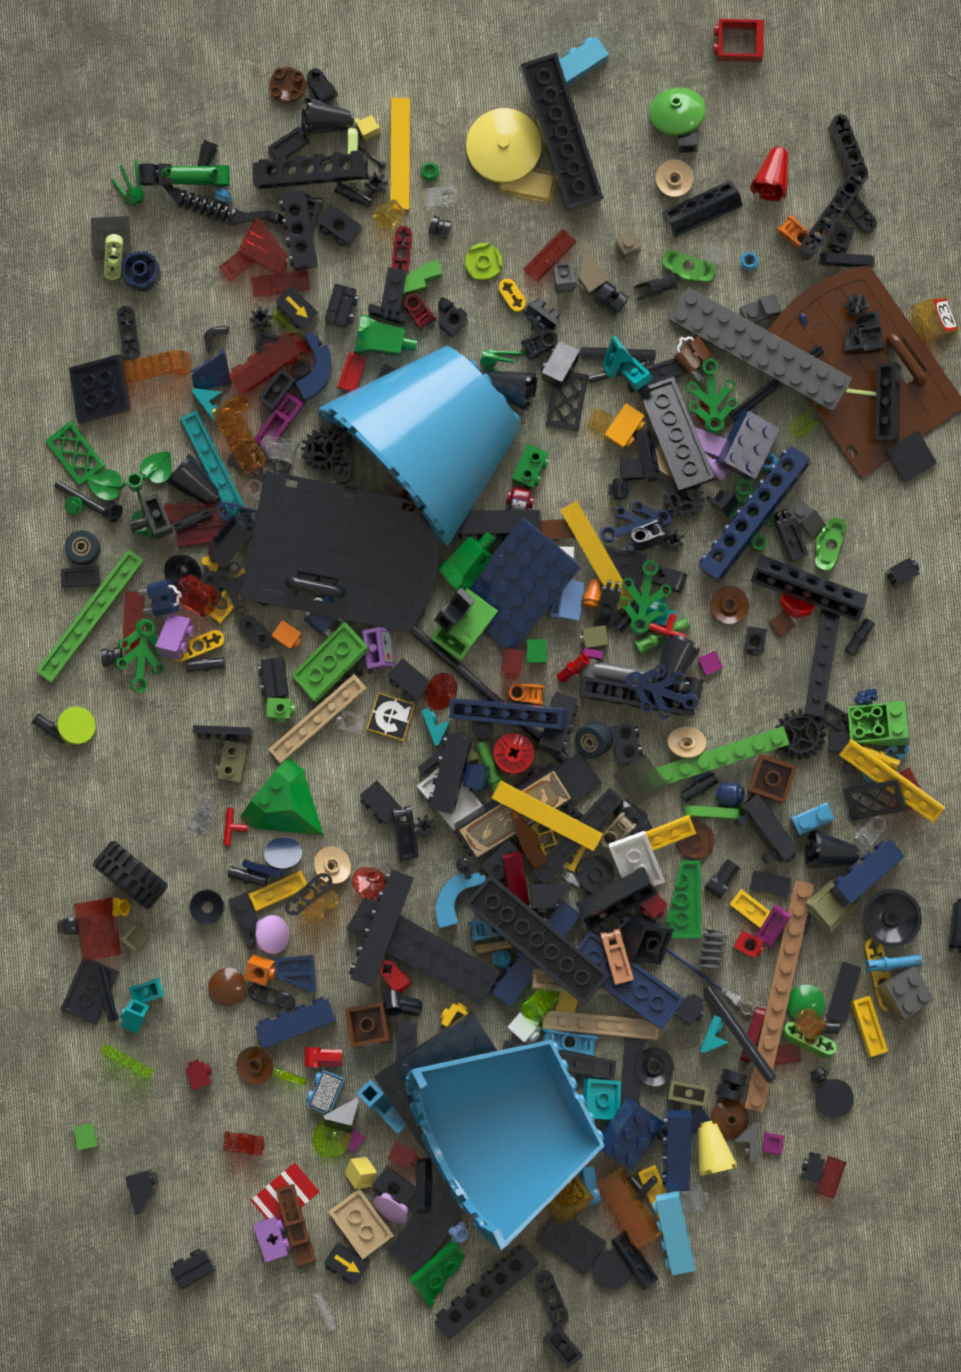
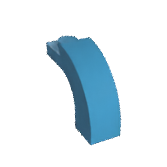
[436,872,486,928]
[356,1079,406,1134]

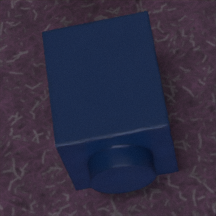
[463,763,490,793]

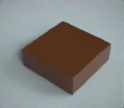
[769,611,796,637]

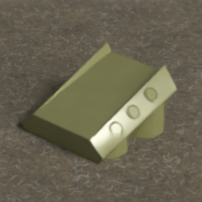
[805,880,858,933]

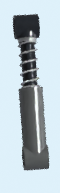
[578,658,704,699]

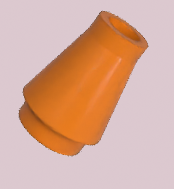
[582,579,602,609]

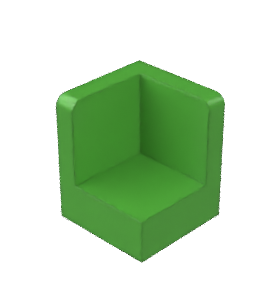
[73,1123,99,1150]

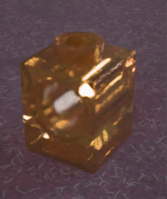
[793,1009,828,1039]

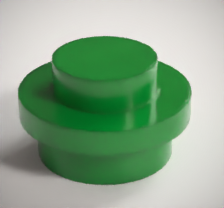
[420,162,439,182]
[64,497,83,516]

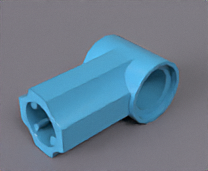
[578,1166,601,1206]

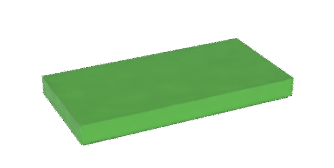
[291,622,370,703]

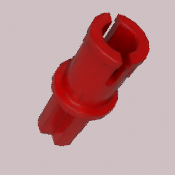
[557,653,590,683]

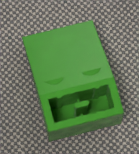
[431,588,498,661]
[847,701,910,746]

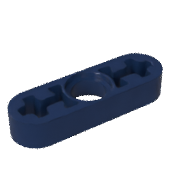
[216,501,257,528]

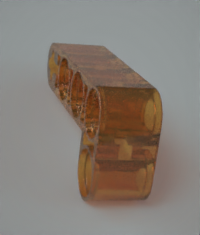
[123,350,192,384]
[212,395,266,474]

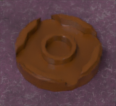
[676,821,715,860]

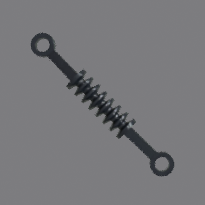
[162,184,284,226]

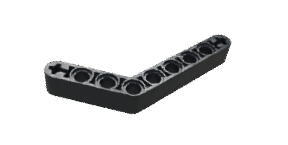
[798,114,869,260]

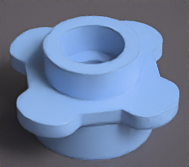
[449,1221,469,1243]

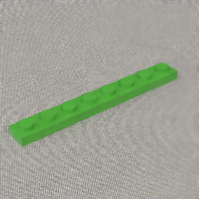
[36,549,144,683]
[637,726,790,793]

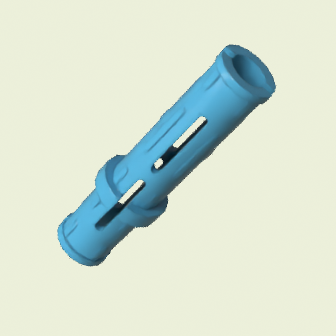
[865,954,923,973]

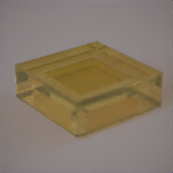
[588,408,613,434]

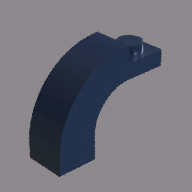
[295,332,332,402]

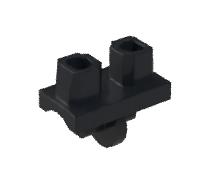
[524,298,561,330]

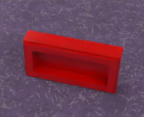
[337,352,367,392]

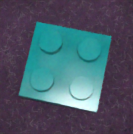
[583,1079,621,1120]

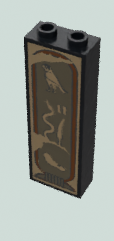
[454,762,574,860]

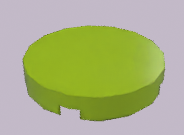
[465,243,502,281]
[56,706,96,745]

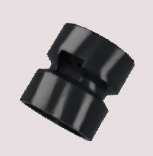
[594,281,629,317]
[715,1068,747,1102]

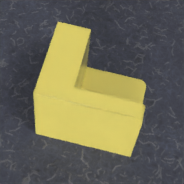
[355,115,381,141]
[345,1157,377,1189]

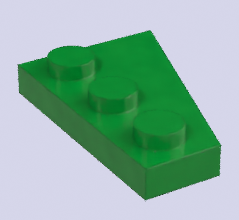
[409,1240,465,1308]

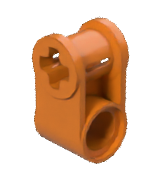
[776,215,810,249]
[508,684,545,705]

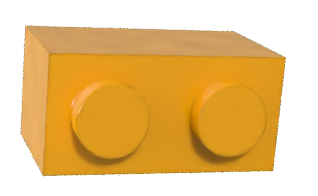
[604,403,645,450]

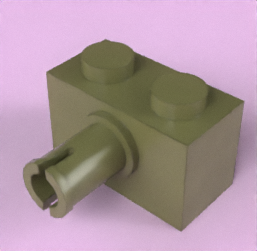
[667,1080,710,1111]

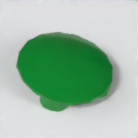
[787,985,825,1023]

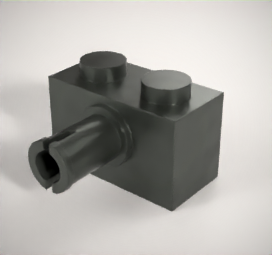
[128,493,173,539]

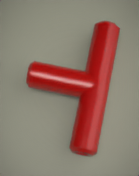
[648,614,686,638]
[223,807,248,846]

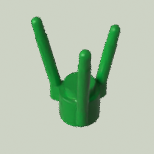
[111,159,145,206]
[480,349,528,371]

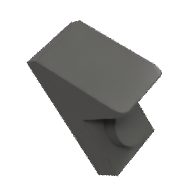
[553,262,576,293]
[740,294,782,323]
[787,498,826,539]
[733,1122,758,1162]

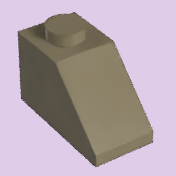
[578,249,608,296]

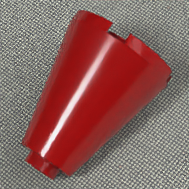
[750,146,789,202]

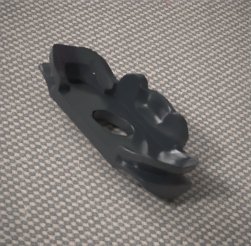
[613,798,652,836]

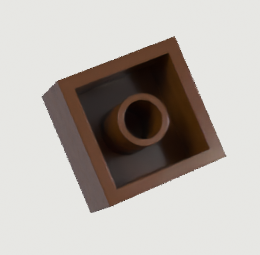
[747,754,797,804]
[345,1002,393,1049]

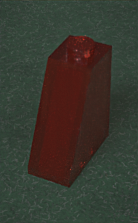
[236,218,288,274]

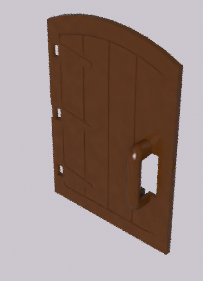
[768,265,961,478]

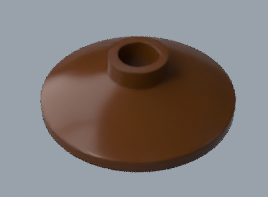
[711,586,749,624]
[236,1046,274,1084]
[710,1099,749,1139]

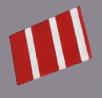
[251,1162,319,1223]

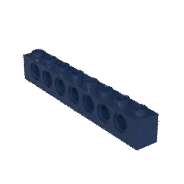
[699,445,811,583]

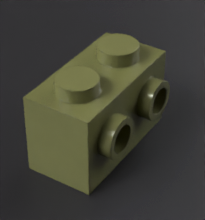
[215,741,249,784]

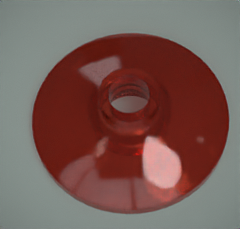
[425,672,457,710]
[351,867,386,899]

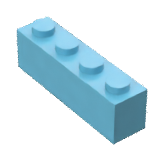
[559,36,609,86]
[653,1191,695,1275]

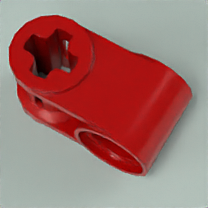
[379,960,412,993]

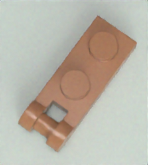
[599,929,634,986]

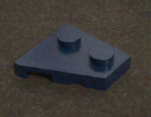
[191,349,232,389]
[275,955,316,993]

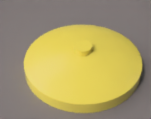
[466,108,542,184]

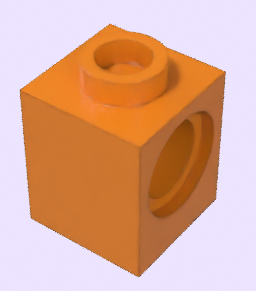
[271,620,303,650]
[244,955,276,986]

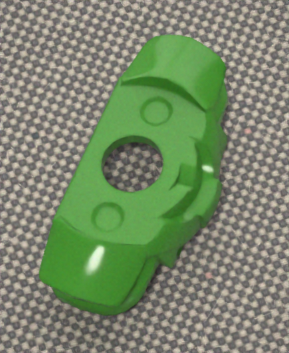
[662,250,716,282]
[815,517,847,572]

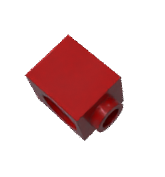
[733,930,764,958]

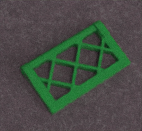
[45,421,106,486]

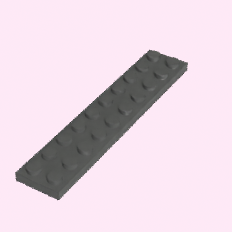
[669,287,853,412]

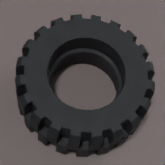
[93,841,168,909]

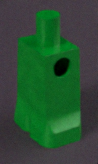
[354,314,417,356]
[438,532,495,591]

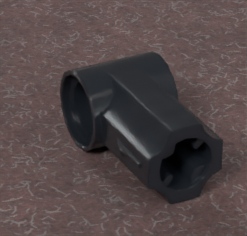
[704,859,741,900]
[384,990,423,1017]

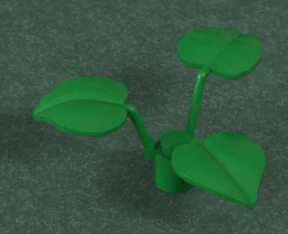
[87,452,172,539]

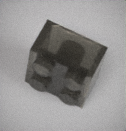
[91,216,132,260]

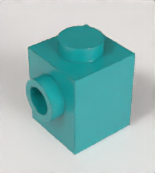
[120,999,149,1034]

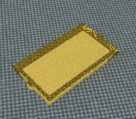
[496,168,556,203]

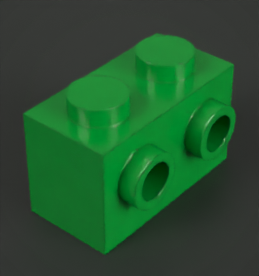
[511,443,550,490]

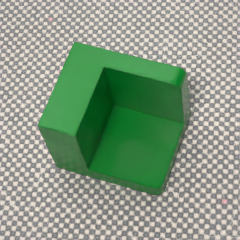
[527,639,546,664]

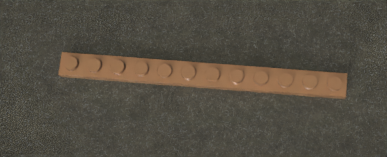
[744,880,814,1112]

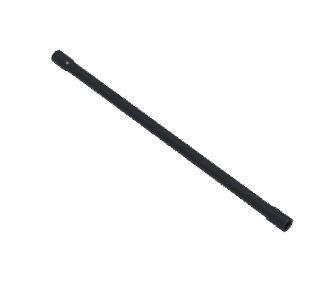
[409,625,569,764]

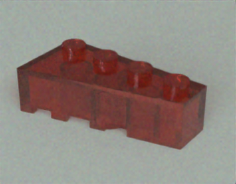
[228,332,312,394]

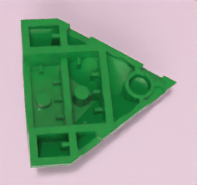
[240,757,324,835]

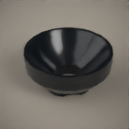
[189,889,225,925]

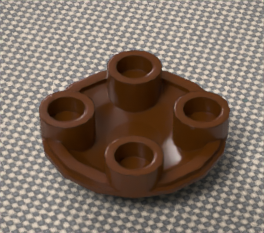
[269,67,306,103]
[208,968,247,1006]

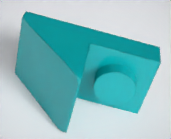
[602,336,634,378]
[619,357,653,391]
[191,388,222,424]
[421,708,450,748]
[129,978,164,1003]
[699,1015,729,1053]

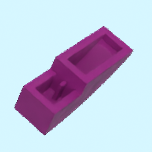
[254,392,306,451]

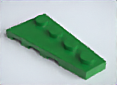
[666,861,701,938]

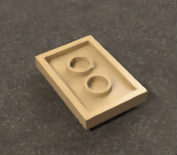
[328,1189,394,1259]

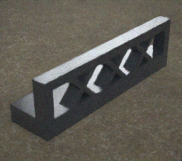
[662,180,743,238]

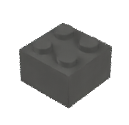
[876,966,934,1021]

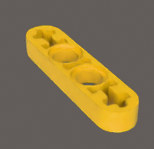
[864,938,891,1011]

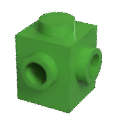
[266,698,295,723]

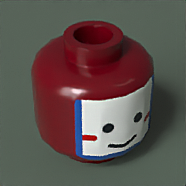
[505,487,534,510]

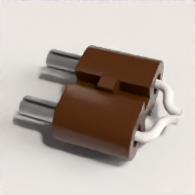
[673,336,713,382]

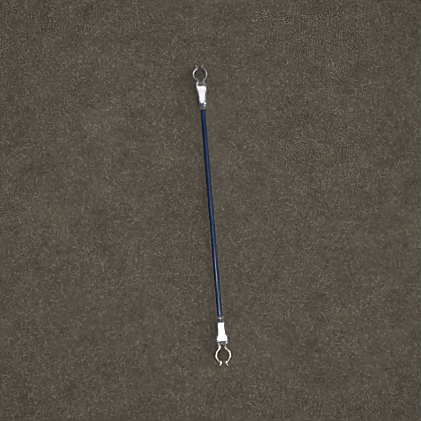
[555,866,753,1015]

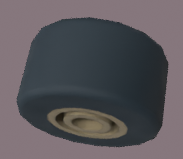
[64,530,100,566]
[575,721,613,759]

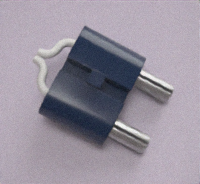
[138,580,182,616]
[304,595,350,637]

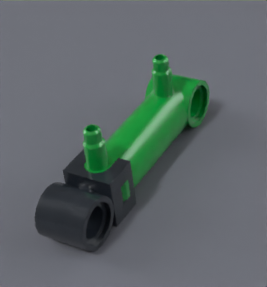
[138,163,230,187]

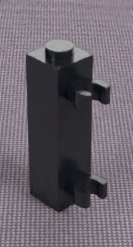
[734,794,799,864]

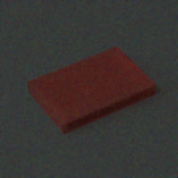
[73,897,122,961]

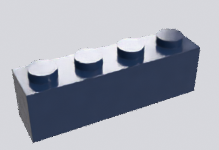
[830,839,905,907]
[255,997,337,1048]
[662,1110,692,1191]

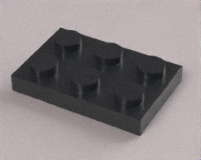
[192,725,254,741]

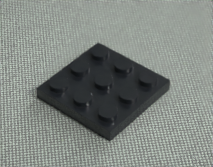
[69,354,131,424]

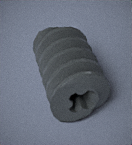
[697,928,727,970]

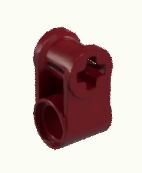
[405,294,437,331]

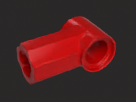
[304,1047,342,1067]

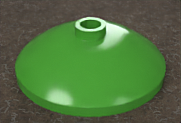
[649,87,706,136]

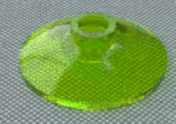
[312,1121,350,1158]

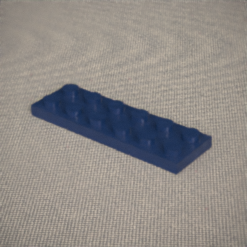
[577,931,685,1031]

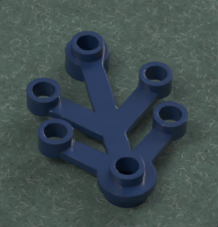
[600,501,672,554]
[626,664,698,719]

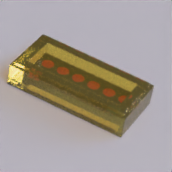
[475,940,514,953]

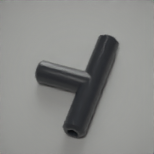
[628,1175,658,1207]

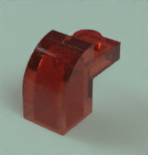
[223,1131,265,1156]

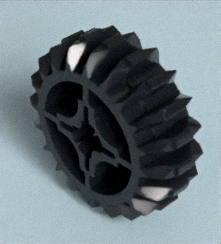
[775,708,826,760]

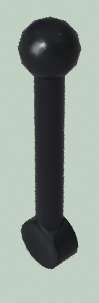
[358,142,386,169]

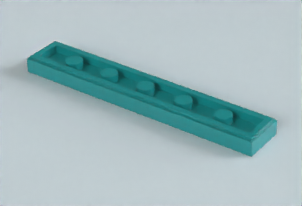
[180,410,248,517]

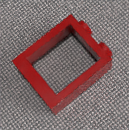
[713,19,764,62]

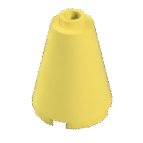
[698,1121,737,1176]

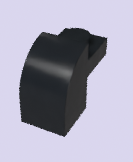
[434,588,475,633]
[828,732,856,772]

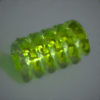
[520,990,559,1022]

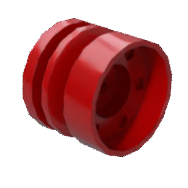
[494,733,534,776]

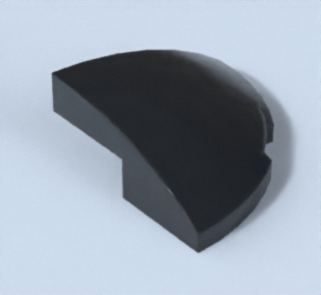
[844,310,884,353]

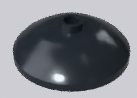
[863,889,922,947]

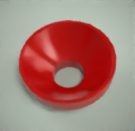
[780,594,815,619]

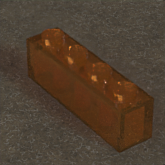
[597,1167,662,1249]

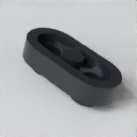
[239,616,273,649]

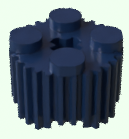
[121,250,161,292]

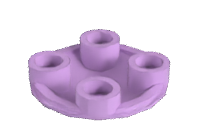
[255,915,290,954]
[373,1193,409,1224]

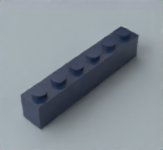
[449,698,568,729]
[492,901,581,1007]

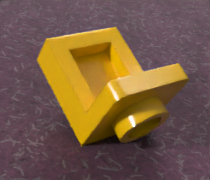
[440,1002,468,1027]

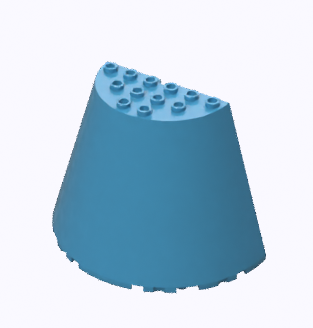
[318,346,521,546]
[405,1040,605,1250]

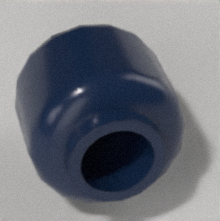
[715,782,744,807]

